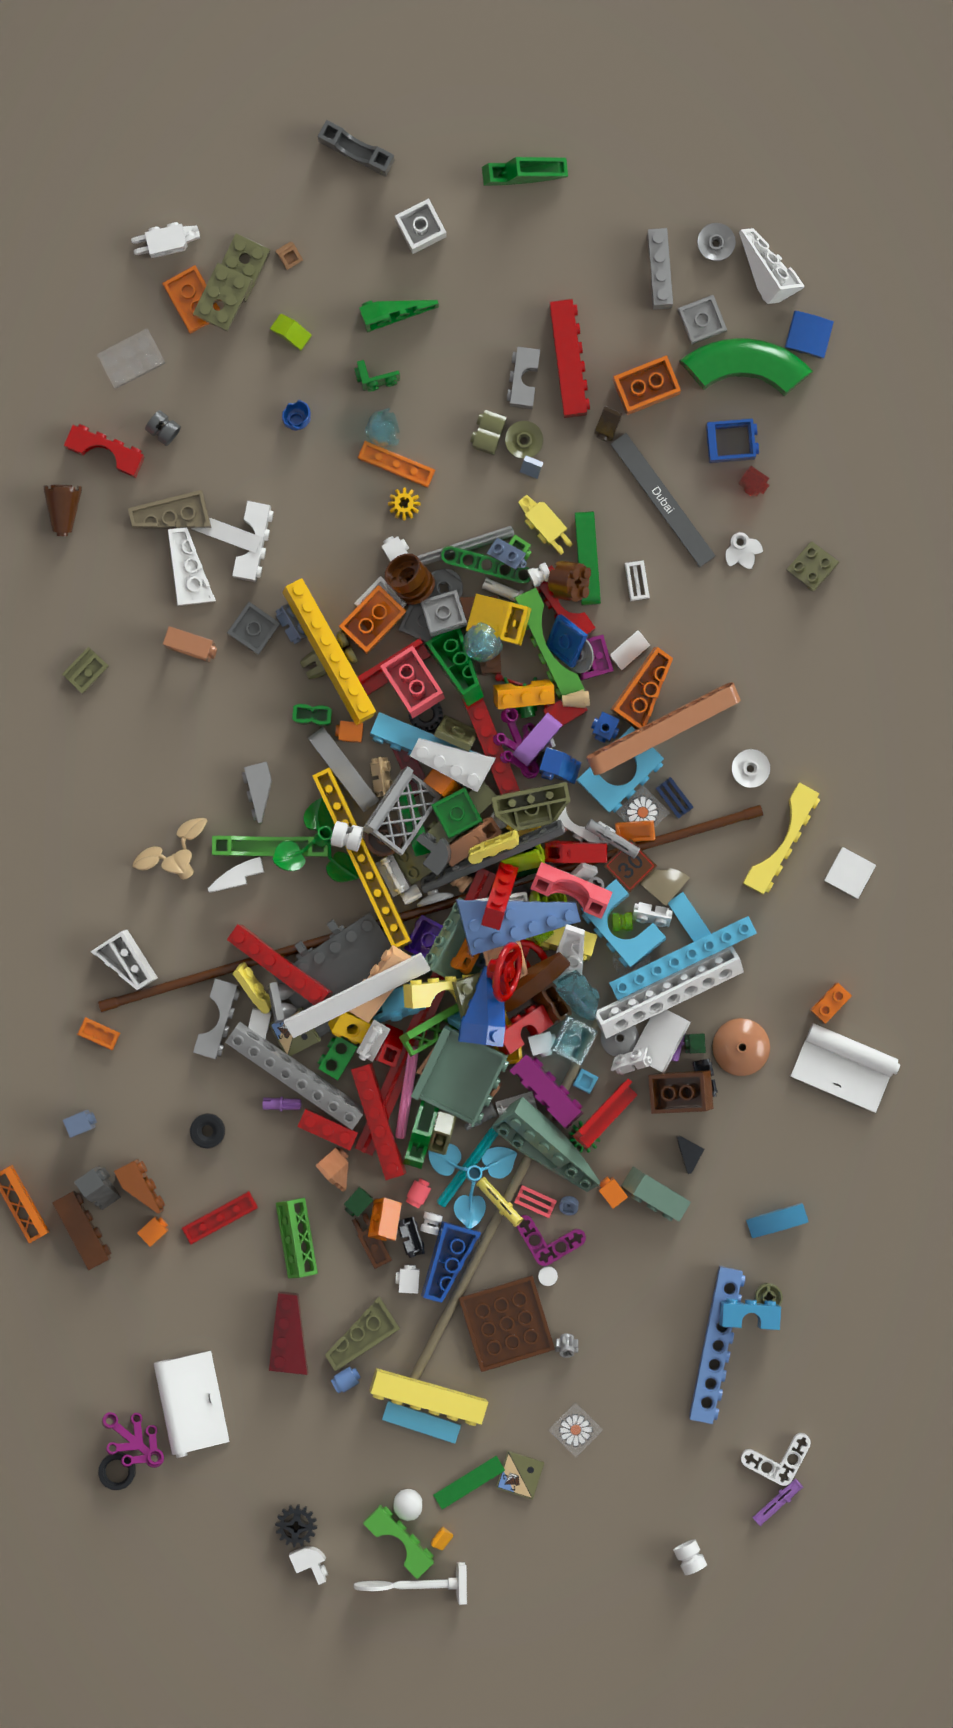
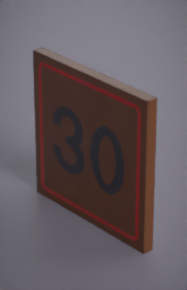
[603,838,657,892]

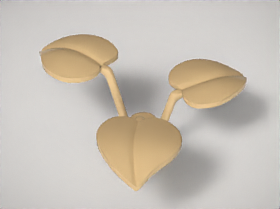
[132,818,207,880]

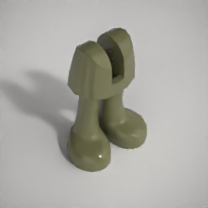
[300,630,358,679]

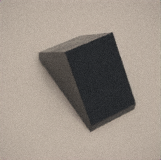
[676,1135,705,1174]

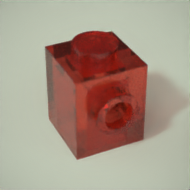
[739,466,770,496]

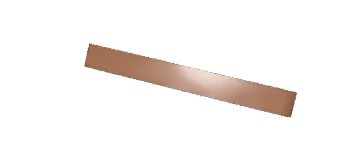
[586,682,741,775]

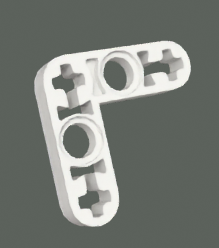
[741,1433,811,1486]

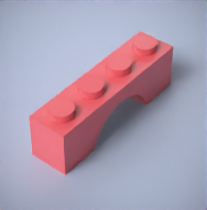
[530,862,612,919]

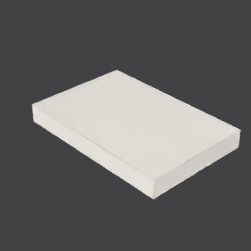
[633,1010,691,1073]

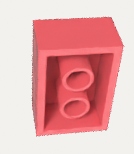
[380,646,445,718]

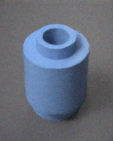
[331,1366,361,1393]

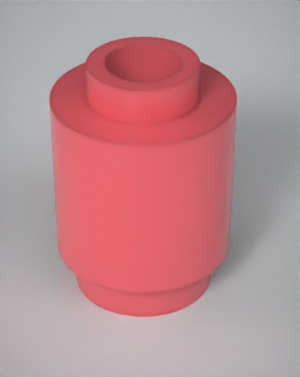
[406,1178,432,1208]

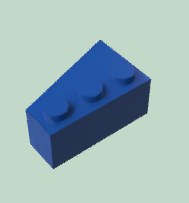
[539,747,582,784]

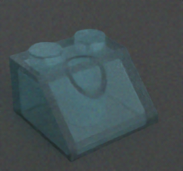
[550,1015,598,1066]

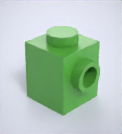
[509,535,532,561]

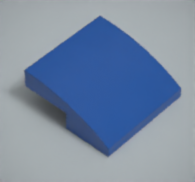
[785,311,834,359]

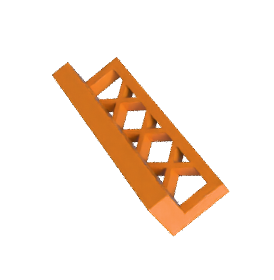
[0,1165,50,1244]

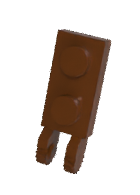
[352,1213,392,1269]

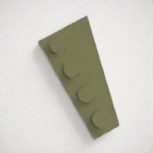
[325,1296,400,1371]

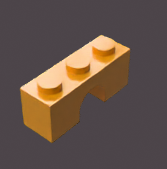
[493,679,555,709]

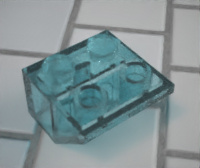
[556,970,600,1021]

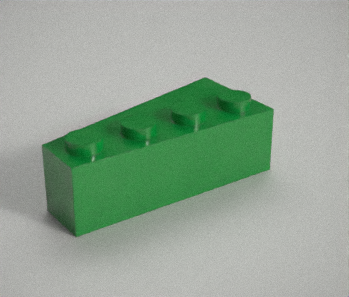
[426,628,484,706]

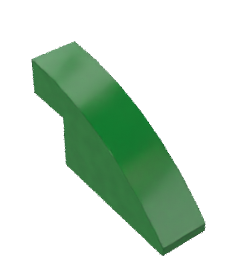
[482,157,568,186]
[403,1100,439,1169]

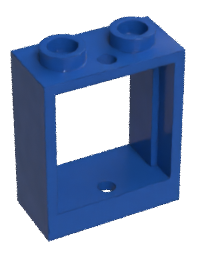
[706,419,759,463]

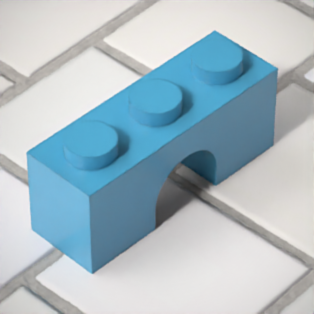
[719,1298,781,1330]

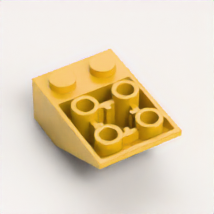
[466,594,531,646]

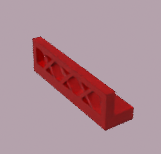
[357,638,431,696]
[573,1078,637,1149]

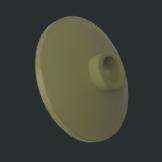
[505,421,543,459]

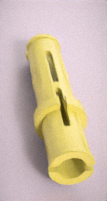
[476,1177,523,1227]

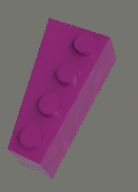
[509,1055,584,1129]

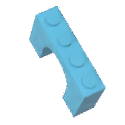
[577,726,664,813]
[581,879,666,969]

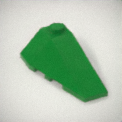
[359,300,439,333]

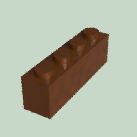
[52,1190,112,1271]

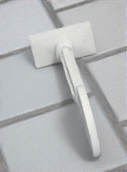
[354,1562,467,1605]

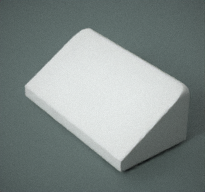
[609,630,650,671]

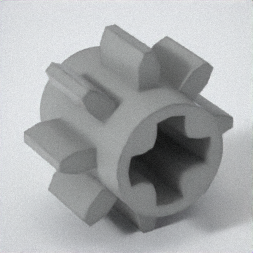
[555,1333,578,1358]

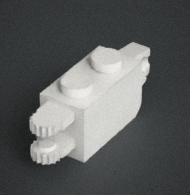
[131,222,200,258]

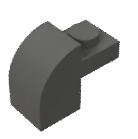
[416,832,451,875]

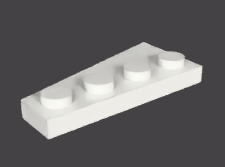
[410,738,496,792]

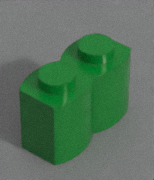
[292,704,333,726]

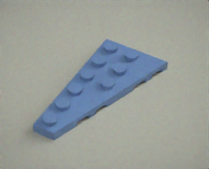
[456,899,581,955]

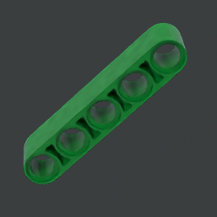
[575,511,601,605]
[440,546,531,584]

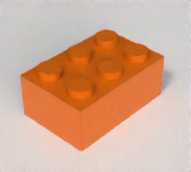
[613,355,681,415]

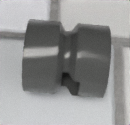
[145,410,181,446]

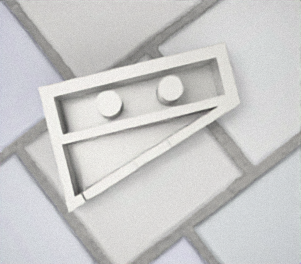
[91,930,158,990]

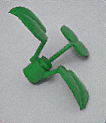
[272,798,359,882]

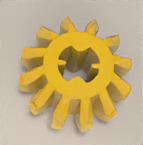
[388,487,421,521]

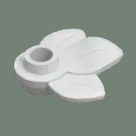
[726,532,763,569]

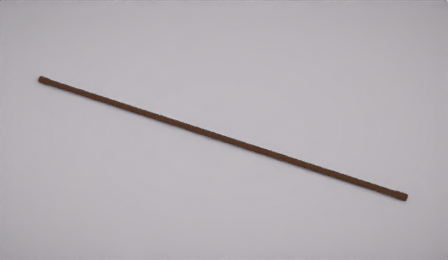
[98,805,763,1012]

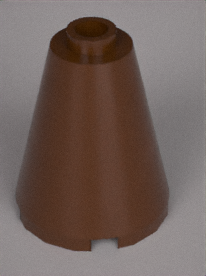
[44,485,82,536]

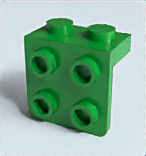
[354,360,400,392]

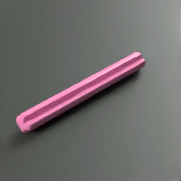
[395,1046,419,1139]

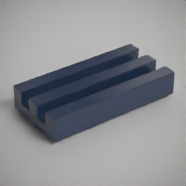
[655,777,694,819]

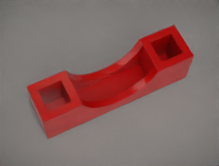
[64,424,145,478]
[532,565,595,635]
[481,862,519,930]

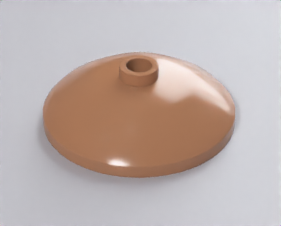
[712,1018,770,1076]

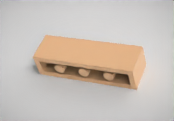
[349,945,411,1023]

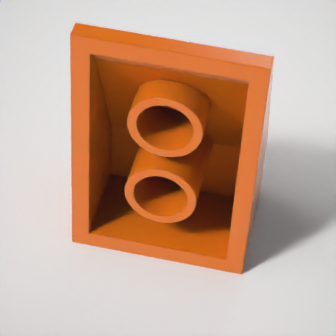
[339,585,407,655]

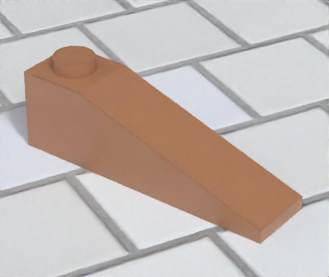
[315,1147,349,1192]

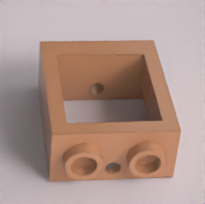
[163,626,217,662]

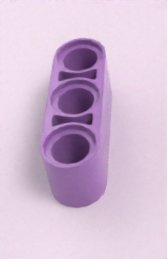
[513,713,562,767]

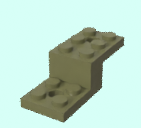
[193,233,270,332]

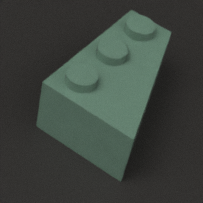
[621,1166,691,1222]

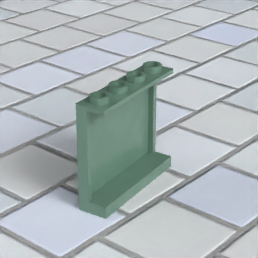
[425,897,484,979]
[411,1026,509,1127]

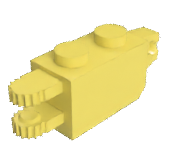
[518,495,573,555]

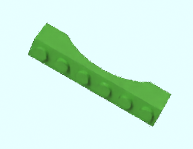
[513,587,585,699]
[212,836,328,857]

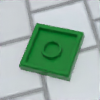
[431,787,483,839]

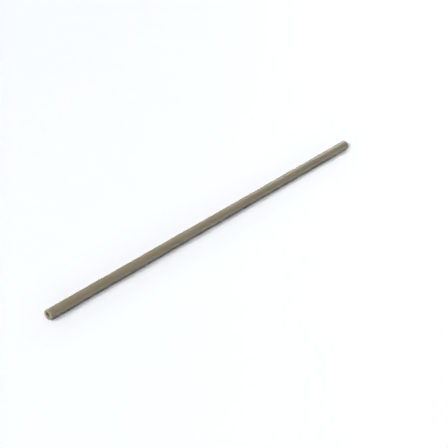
[402,1008,601,1407]

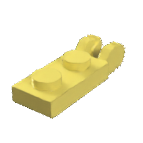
[468,829,519,864]
[233,962,272,1014]

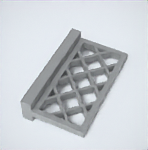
[363,766,441,856]

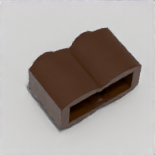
[533,982,572,1026]

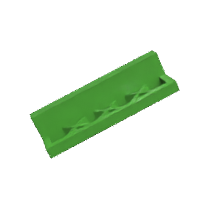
[399,1003,459,1057]
[276,1198,318,1279]

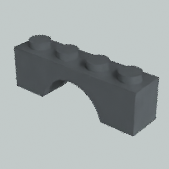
[317,120,395,177]

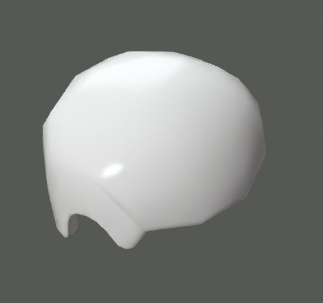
[393,1489,422,1521]

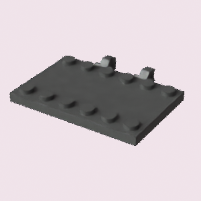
[274,912,392,1038]

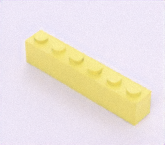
[369,1368,488,1426]

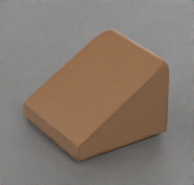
[276,241,303,270]

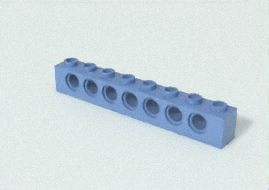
[689,1266,745,1424]

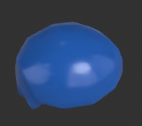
[282,400,311,431]

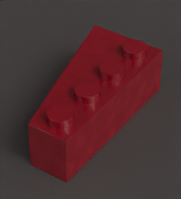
[269,1291,308,1375]

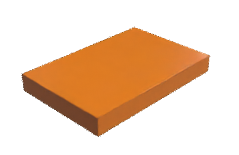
[162,265,220,334]

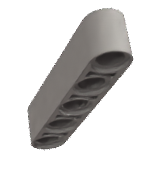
[308,726,379,812]

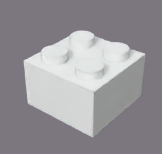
[395,198,446,254]

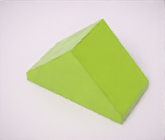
[270,313,312,351]

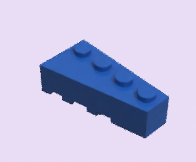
[421,1221,481,1303]

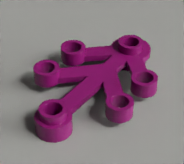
[493,708,539,779]
[102,1412,164,1468]

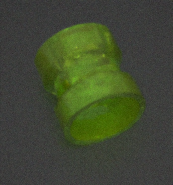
[612,912,633,932]

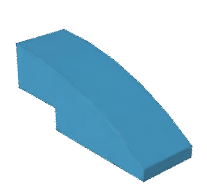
[746,1203,809,1238]

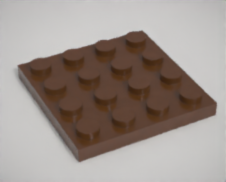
[459,1275,555,1372]

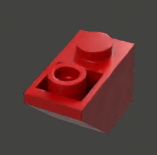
[374,1023,403,1068]

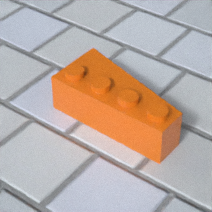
[610,647,673,729]

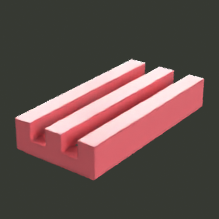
[514,1185,557,1218]

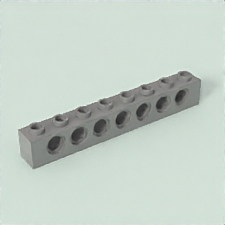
[225,1022,364,1130]

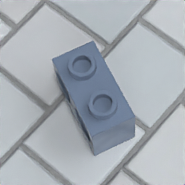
[63,1110,97,1138]

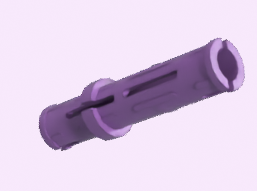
[753,1478,804,1526]

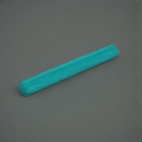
[437,1128,499,1207]

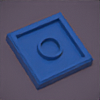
[546,614,588,668]

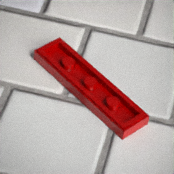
[182,1191,258,1245]

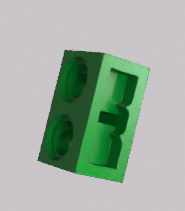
[317,1037,358,1080]

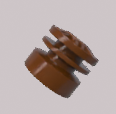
[385,553,435,605]

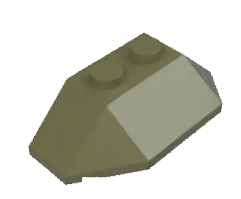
[491,782,570,831]

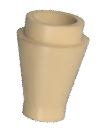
[562,690,590,708]

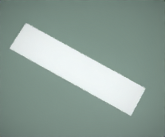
[191,518,262,553]

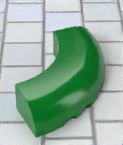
[679,338,813,396]

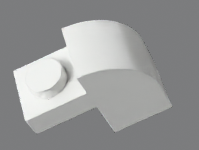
[289,1546,328,1585]

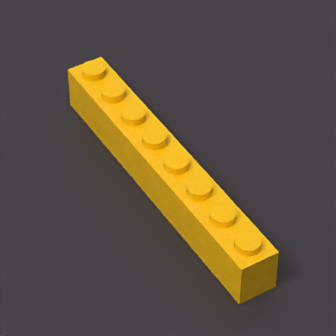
[282,578,376,725]

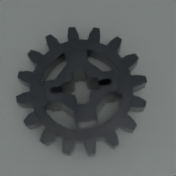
[275,1504,317,1547]

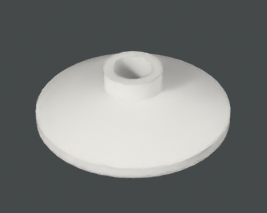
[732,749,770,788]

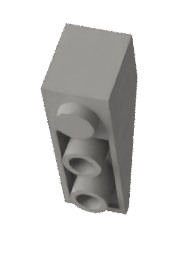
[242,762,272,824]

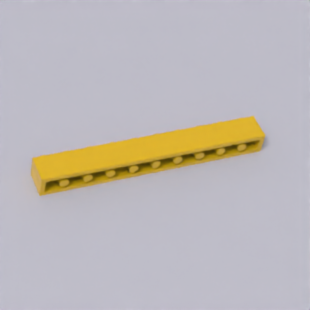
[312,767,412,949]

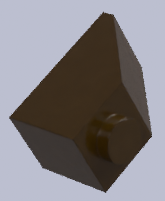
[594,406,622,442]

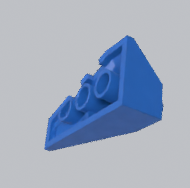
[458,966,505,1047]

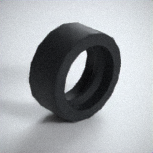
[98,1452,136,1490]

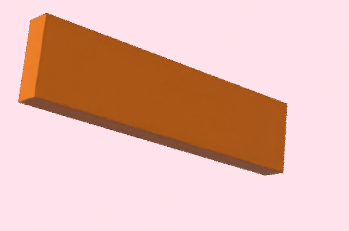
[358,441,435,488]

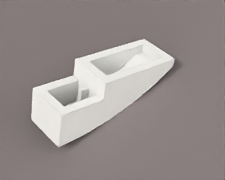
[208,857,265,893]

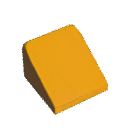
[431,1527,453,1550]

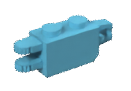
[373,983,435,1023]

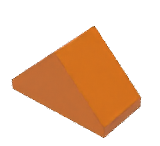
[423,768,462,798]

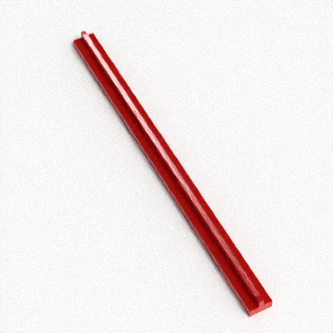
[355,869,496,1156]

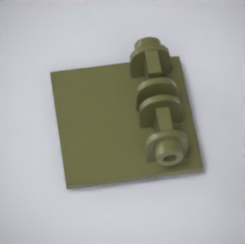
[786,541,839,591]
[393,843,433,885]

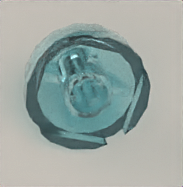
[365,408,399,447]
[463,623,503,662]

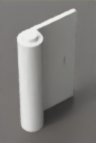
[790,1023,900,1113]
[153,1351,230,1458]

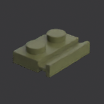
[62,647,109,694]

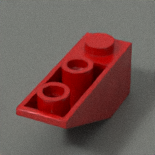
[545,840,607,863]

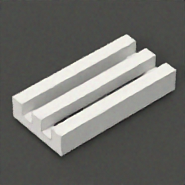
[625,560,650,602]

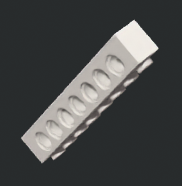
[594,946,744,1039]

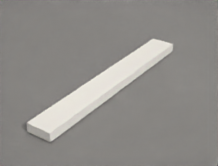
[284,953,430,1038]

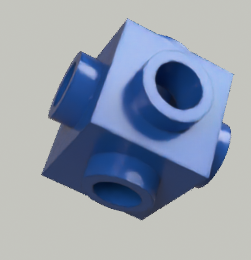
[591,711,620,743]

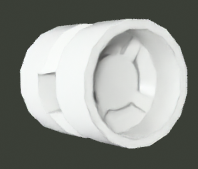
[331,821,364,852]
[673,1539,707,1575]

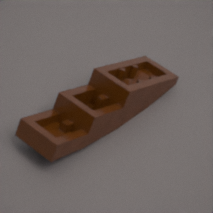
[504,952,570,1012]

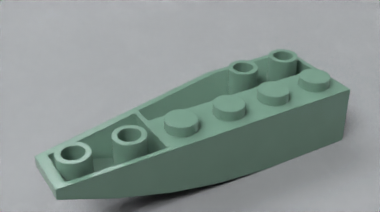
[491,1097,600,1192]

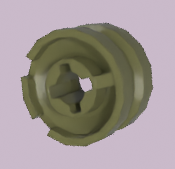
[755,1283,783,1306]

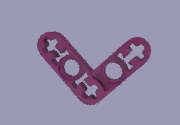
[517,1215,586,1266]

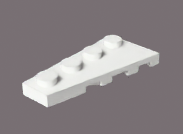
[168,527,216,606]
[553,924,585,998]

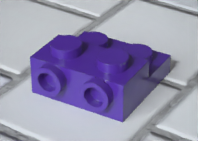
[404,915,443,958]

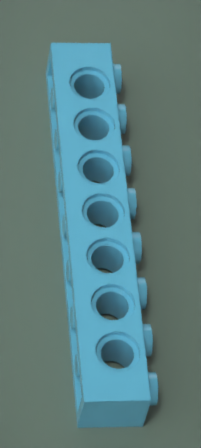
[609,916,757,1000]

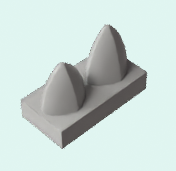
[267,982,297,1024]

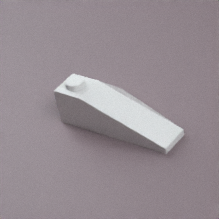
[739,228,805,304]

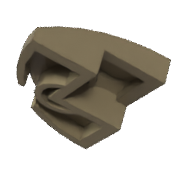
[639,868,690,906]

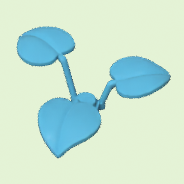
[428,1143,517,1229]

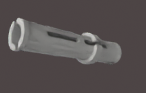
[585,818,640,859]

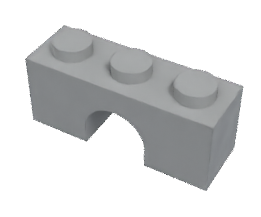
[507,347,540,409]

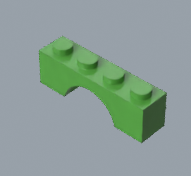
[363,1505,434,1579]

